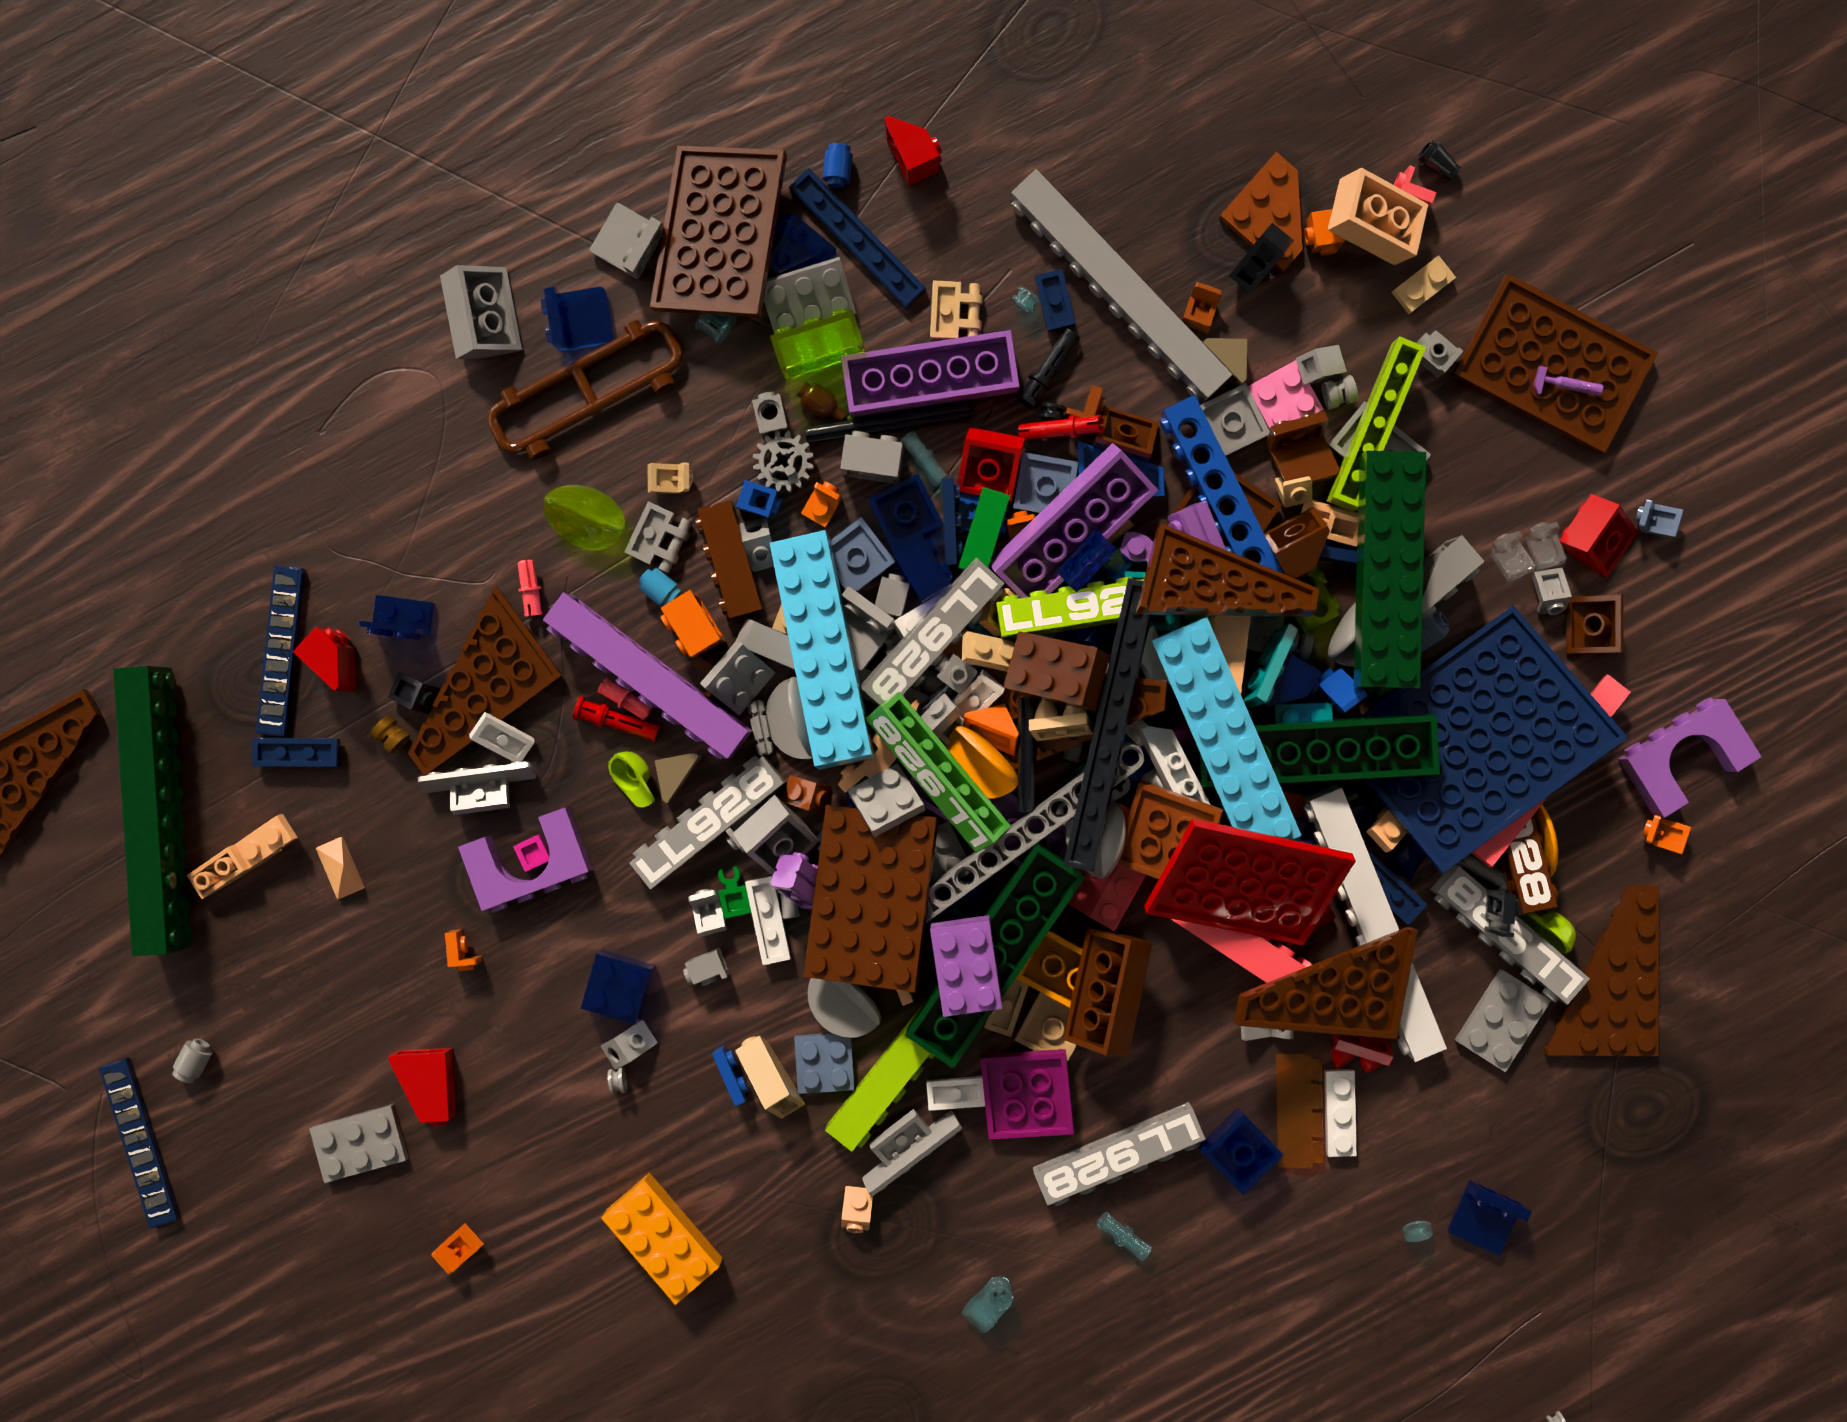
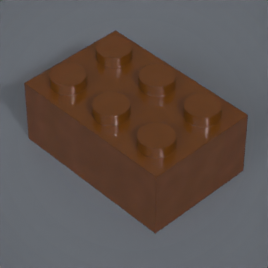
[1003,631,1111,712]

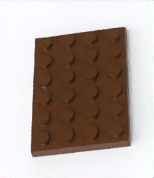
[650,145,787,318]
[1451,273,1658,454]
[803,805,939,992]

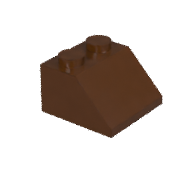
[1264,507,1330,580]

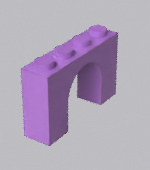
[1618,697,1762,818]
[458,806,594,913]

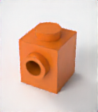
[1304,209,1345,255]

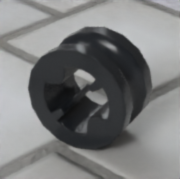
[1039,402,1067,421]

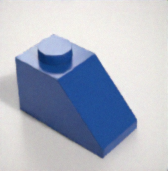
[1313,668,1368,713]

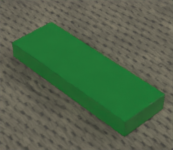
[958,487,1010,571]

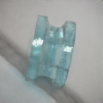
[1011,286,1040,313]

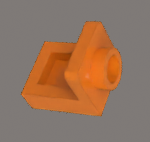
[1643,815,1692,855]
[431,1223,484,1275]

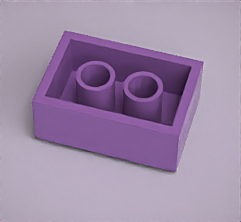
[930,915,1002,1017]

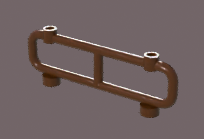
[487,320,683,460]

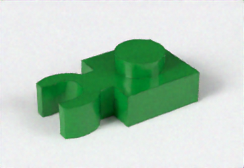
[718,866,752,919]

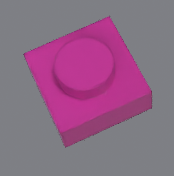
[513,834,550,872]

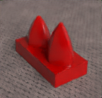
[1332,1034,1393,1073]

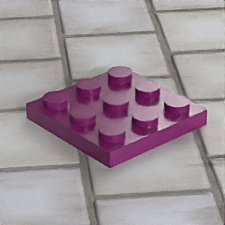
[980,1049,1074,1140]

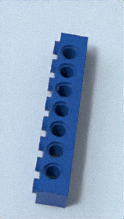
[1159,395,1284,618]

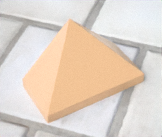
[316,837,365,900]

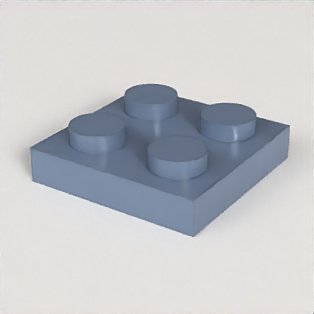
[1013,452,1079,514]
[831,517,896,592]
[794,1033,855,1094]

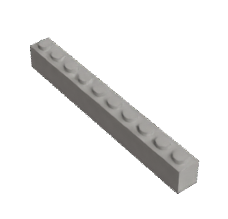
[1010,169,1232,402]

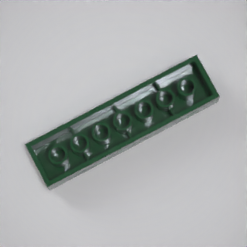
[1353,451,1426,689]
[1198,714,1440,788]
[905,842,1085,1069]

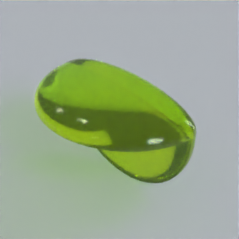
[543,485,625,550]

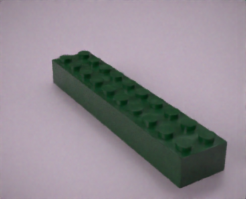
[113,666,192,956]

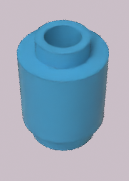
[638,568,682,607]

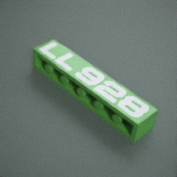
[865,692,1010,852]

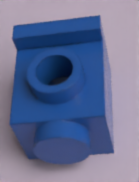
[736,480,782,520]

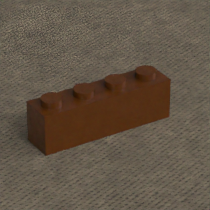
[695,500,765,620]

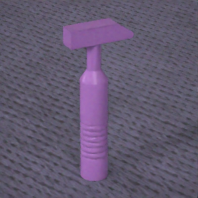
[1534,366,1603,396]

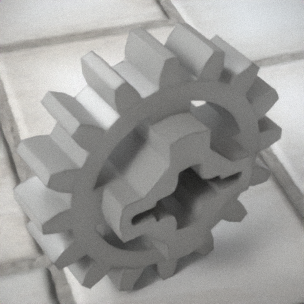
[753,431,814,493]

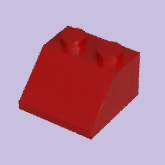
[884,116,942,187]
[957,427,1025,502]
[1559,494,1638,578]
[293,626,356,692]

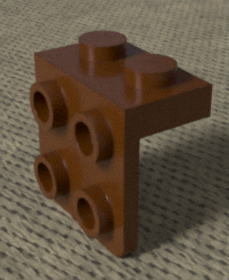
[1266,411,1340,484]

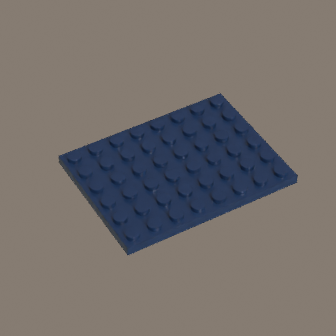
[1358,605,1628,875]

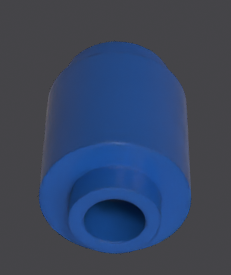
[822,143,853,188]

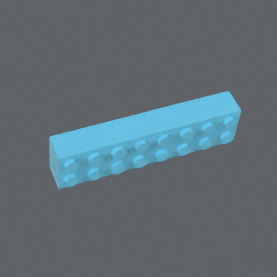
[770,530,875,770]
[1151,617,1302,840]

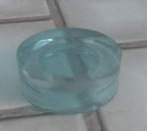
[1402,1221,1433,1242]

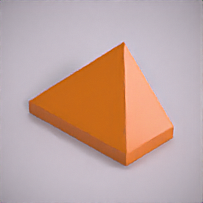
[963,704,1019,756]

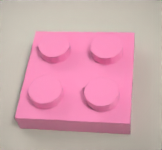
[1248,360,1324,431]

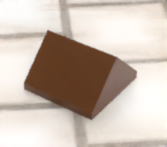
[1092,406,1159,462]
[1566,595,1623,654]

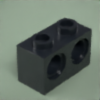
[1229,223,1294,294]

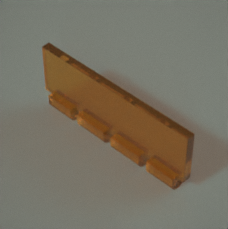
[1276,1053,1324,1168]

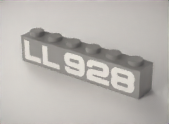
[861,558,1004,705]
[629,755,786,890]
[1430,865,1590,1005]
[1033,1102,1206,1206]

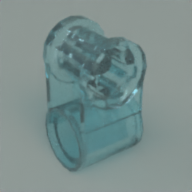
[694,314,739,345]
[961,1276,1013,1334]

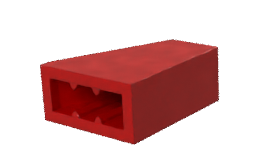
[388,1048,456,1127]

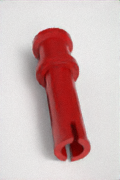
[572,696,660,742]

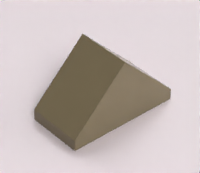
[1203,338,1247,387]
[655,752,702,803]

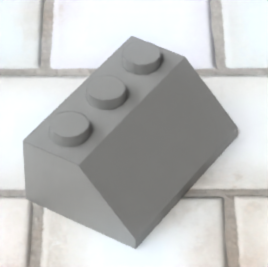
[440,265,522,359]

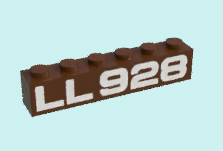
[1500,812,1558,915]

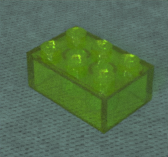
[770,308,865,380]

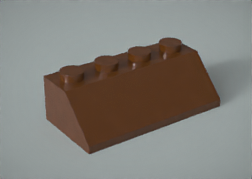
[1063,927,1153,1057]

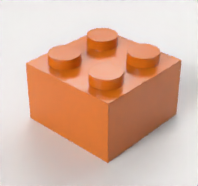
[661,590,727,658]

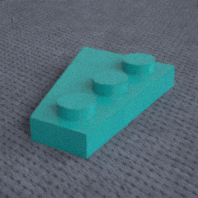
[1242,624,1298,710]

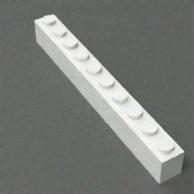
[1303,784,1447,1062]

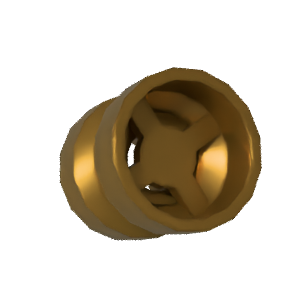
[370,715,411,754]

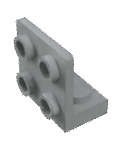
[590,203,664,280]
[842,586,895,672]

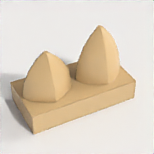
[1029,700,1093,741]

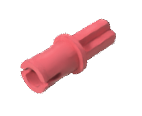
[518,560,543,617]
[597,677,652,720]

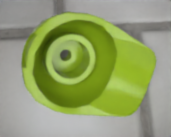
[608,751,655,808]
[1518,912,1576,954]

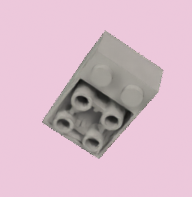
[1422,535,1485,619]

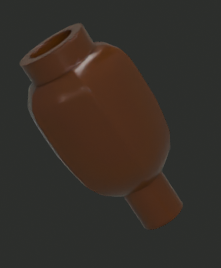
[797,382,846,422]

